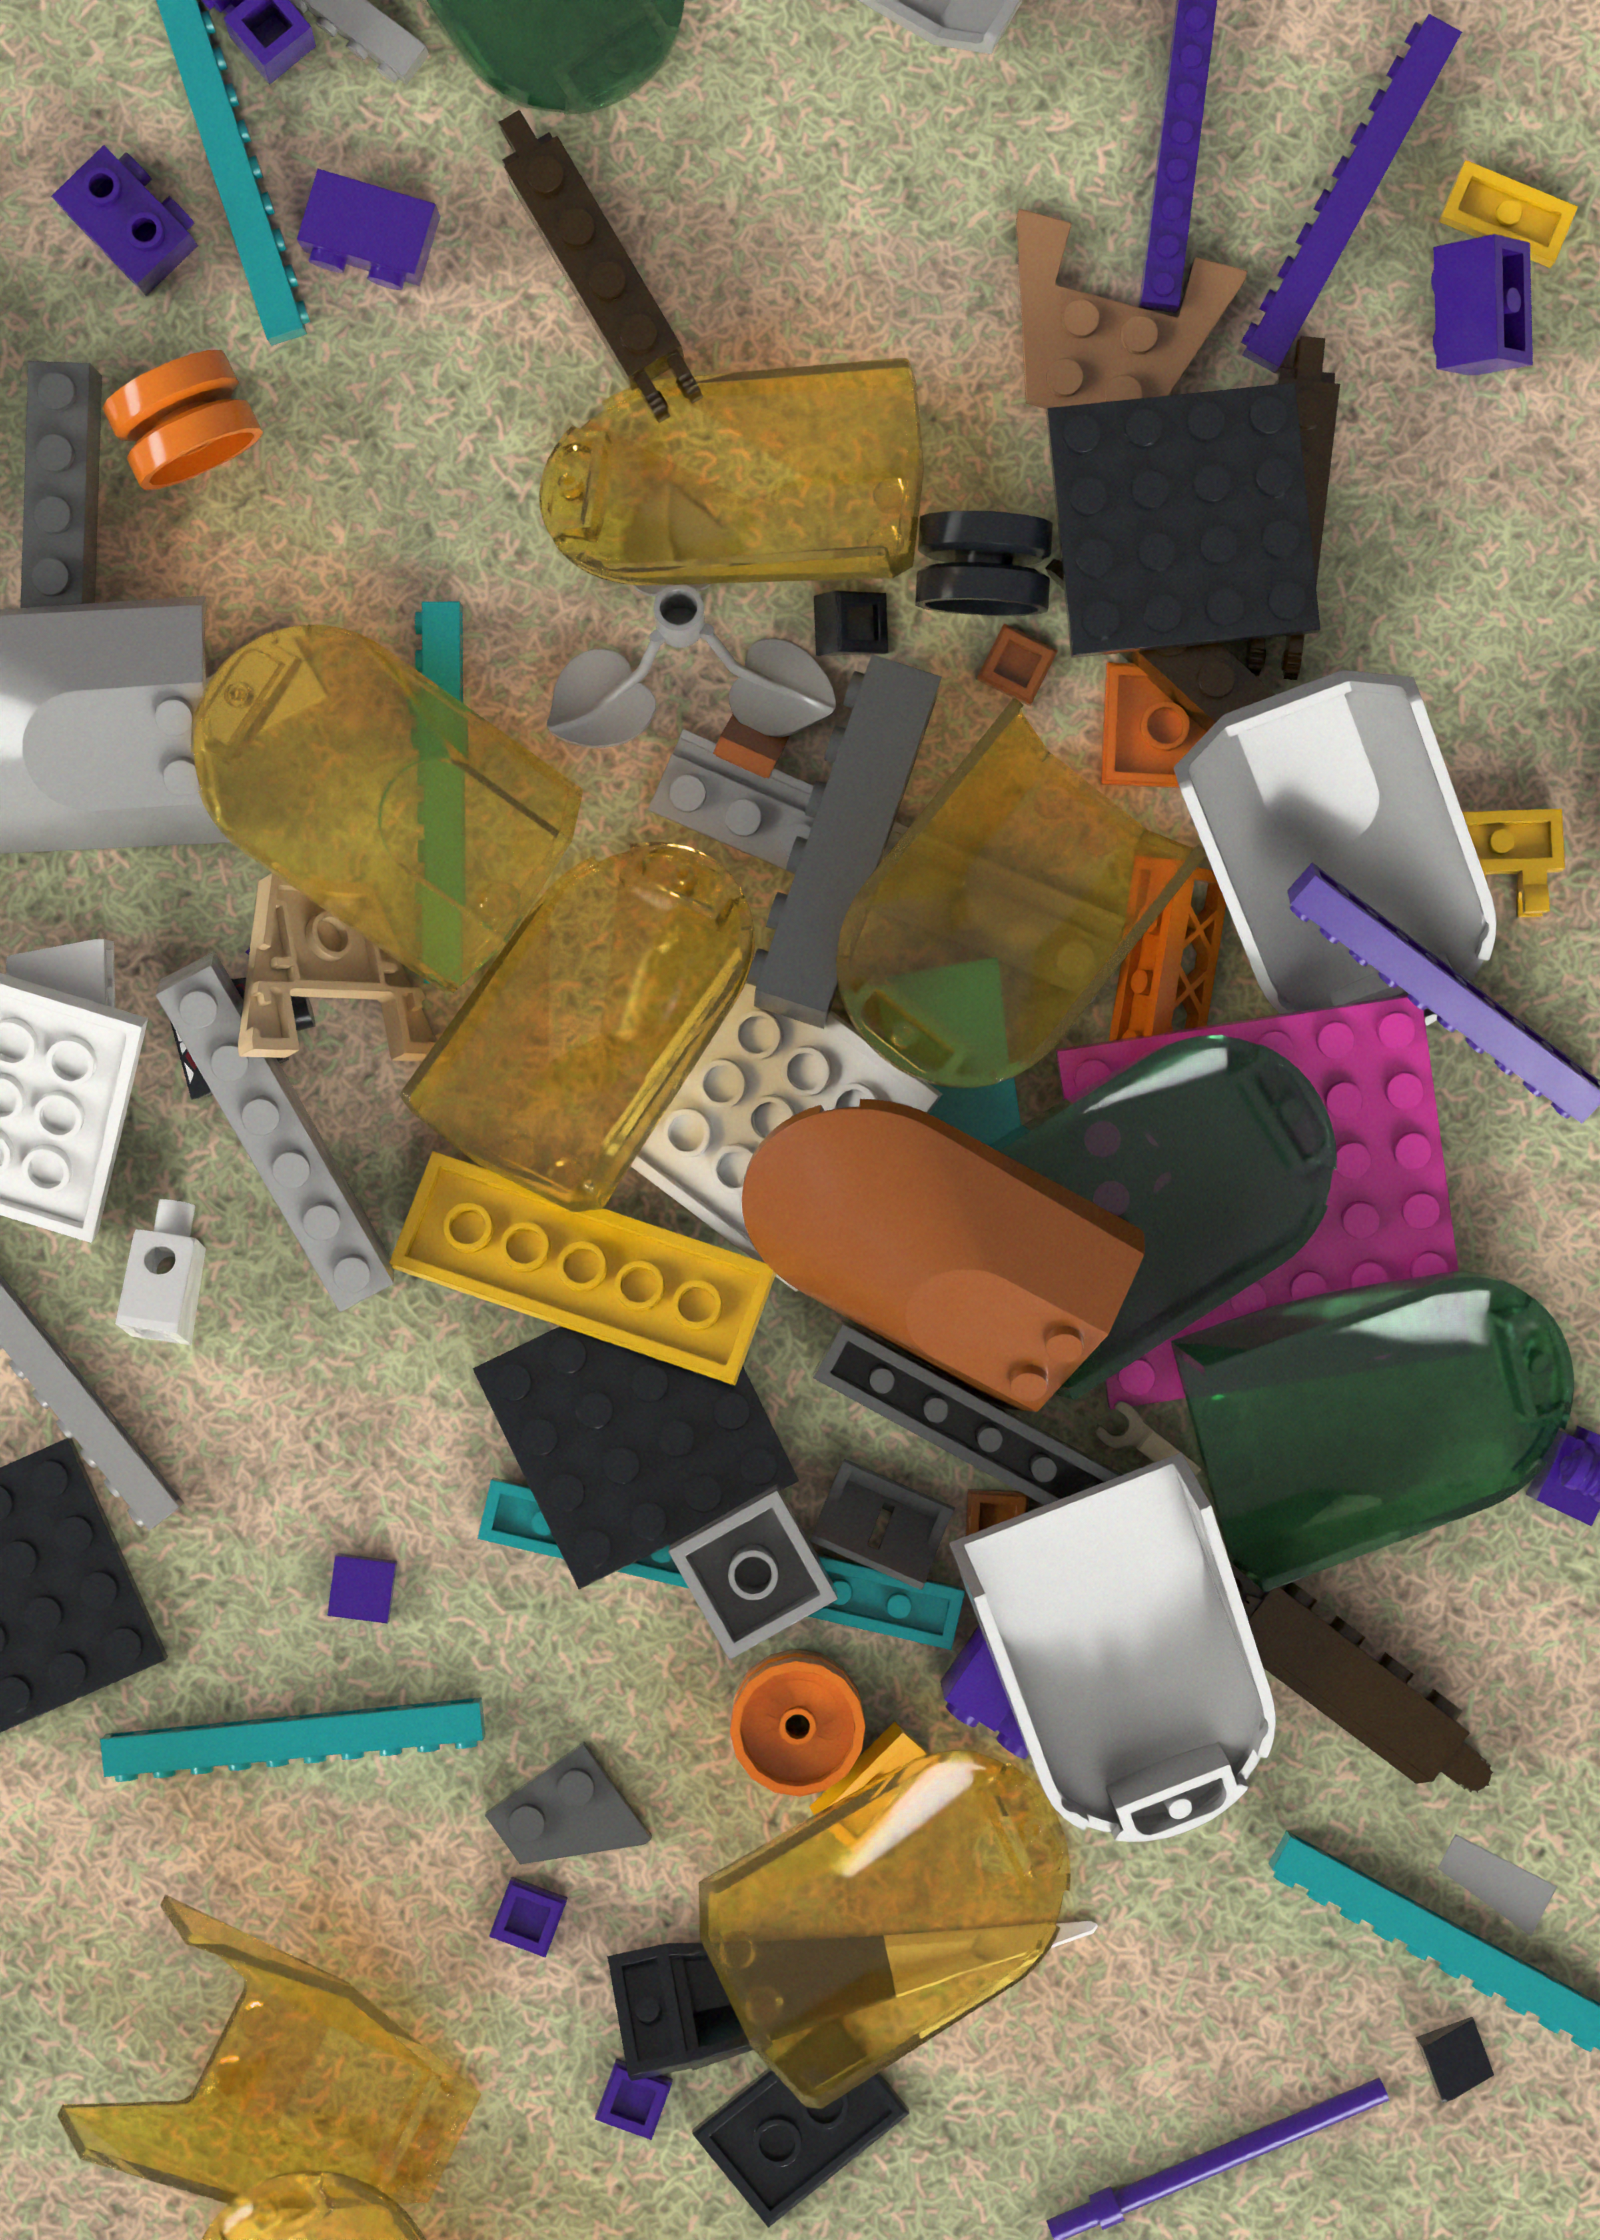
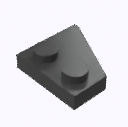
[485,1742,652,1865]

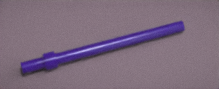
[1046,2078,1390,2240]

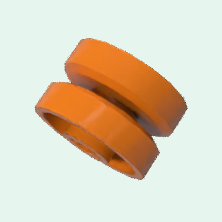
[102,350,263,490]
[730,1649,866,1797]

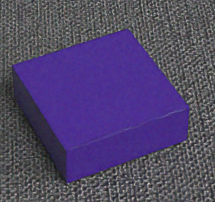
[327,1553,397,1624]
[489,1876,568,1958]
[595,2059,673,2140]

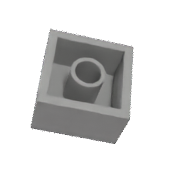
[668,1484,838,1660]

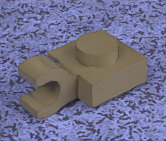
[1093,1400,1202,1477]

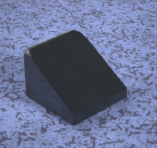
[814,591,889,656]
[1416,2017,1494,2103]

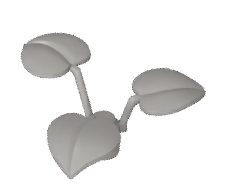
[547,485,836,748]

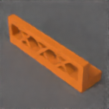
[1109,860,1226,1041]

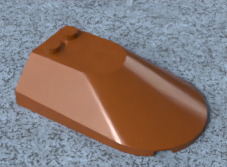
[742,1099,1145,1412]

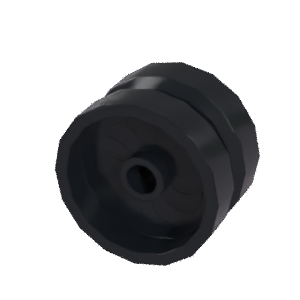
[915,511,1053,616]

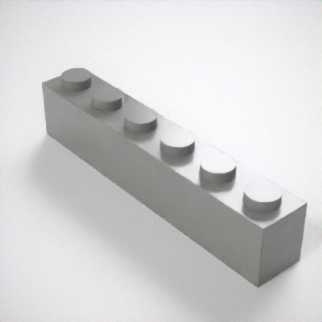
[155,951,394,1312]

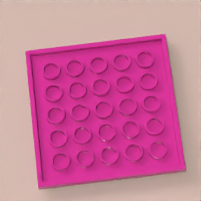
[1056,994,1470,1410]

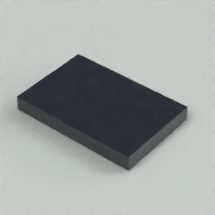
[692,2021,910,2228]

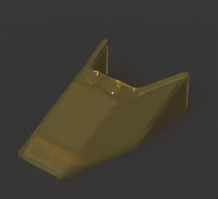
[57,1894,481,2209]

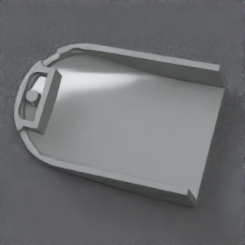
[949,1452,1276,1842]

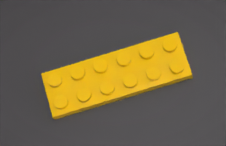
[389,1151,776,1385]

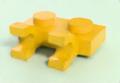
[1462,809,1565,918]

